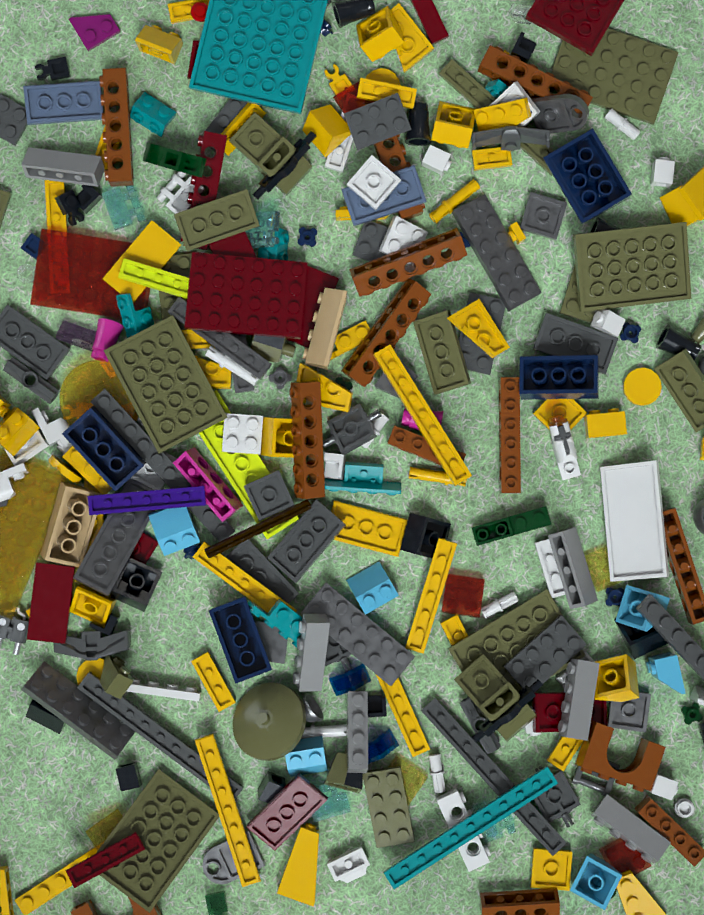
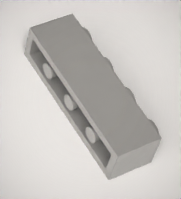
[21,147,105,187]
[548,527,598,609]
[293,613,330,692]
[558,659,600,741]
[347,691,368,773]
[591,794,671,863]

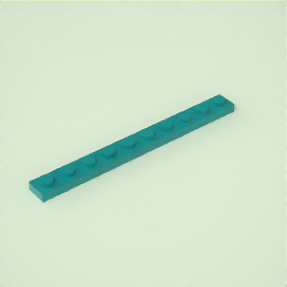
[383,766,558,889]

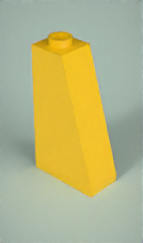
[277,823,319,906]

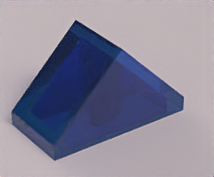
[329,663,371,696]
[368,728,399,764]

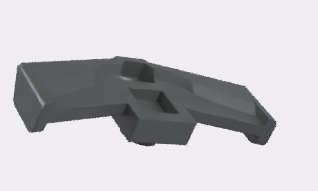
[472,126,550,151]
[53,630,131,661]

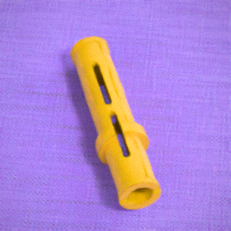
[429,179,480,224]
[409,466,467,487]

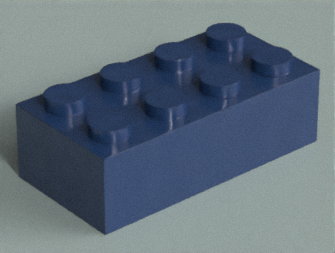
[519,355,599,400]
[62,405,146,491]
[208,597,272,684]

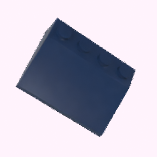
[543,128,632,224]

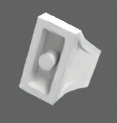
[327,846,370,883]

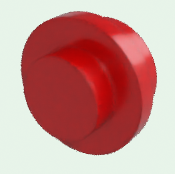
[191,2,208,22]

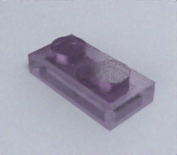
[56,320,96,351]

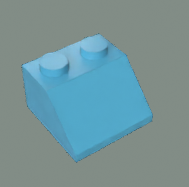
[148,507,200,556]
[346,562,399,615]
[615,585,670,632]
[646,652,686,694]
[285,736,328,777]
[570,853,622,910]

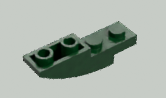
[143,142,207,178]
[471,506,552,546]

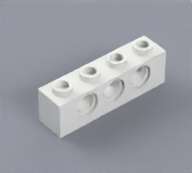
[436,788,491,872]

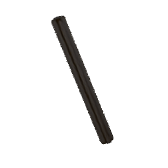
[205,500,311,558]

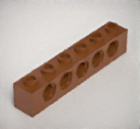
[478,45,593,114]
[99,68,134,187]
[374,134,425,220]
[349,228,467,297]
[341,279,431,387]
[499,377,521,493]
[289,381,325,499]
[663,508,704,625]

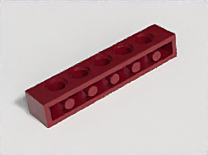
[180,131,227,250]

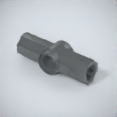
[3,357,60,404]
[459,697,501,754]

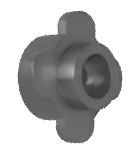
[269,366,292,389]

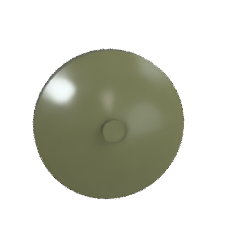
[233,682,306,761]

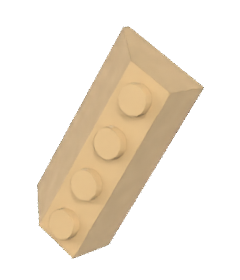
[303,288,347,370]
[40,481,103,567]

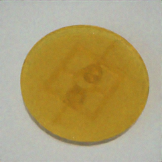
[59,360,135,425]

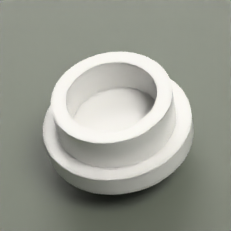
[674,798,694,818]

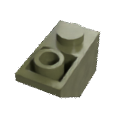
[100,655,134,699]

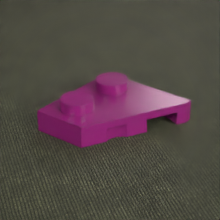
[69,14,120,52]

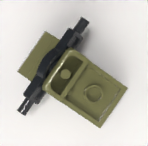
[229,113,317,200]
[454,654,543,743]

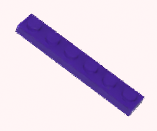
[88,486,206,515]

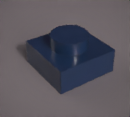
[20,233,48,260]

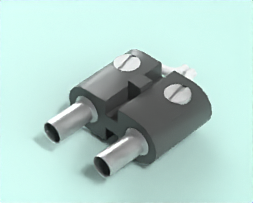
[0,607,29,655]

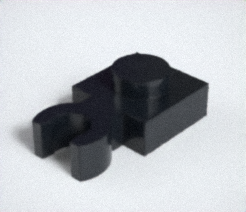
[35,56,71,81]
[55,189,85,226]

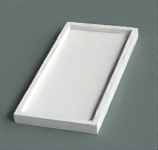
[600,460,669,582]

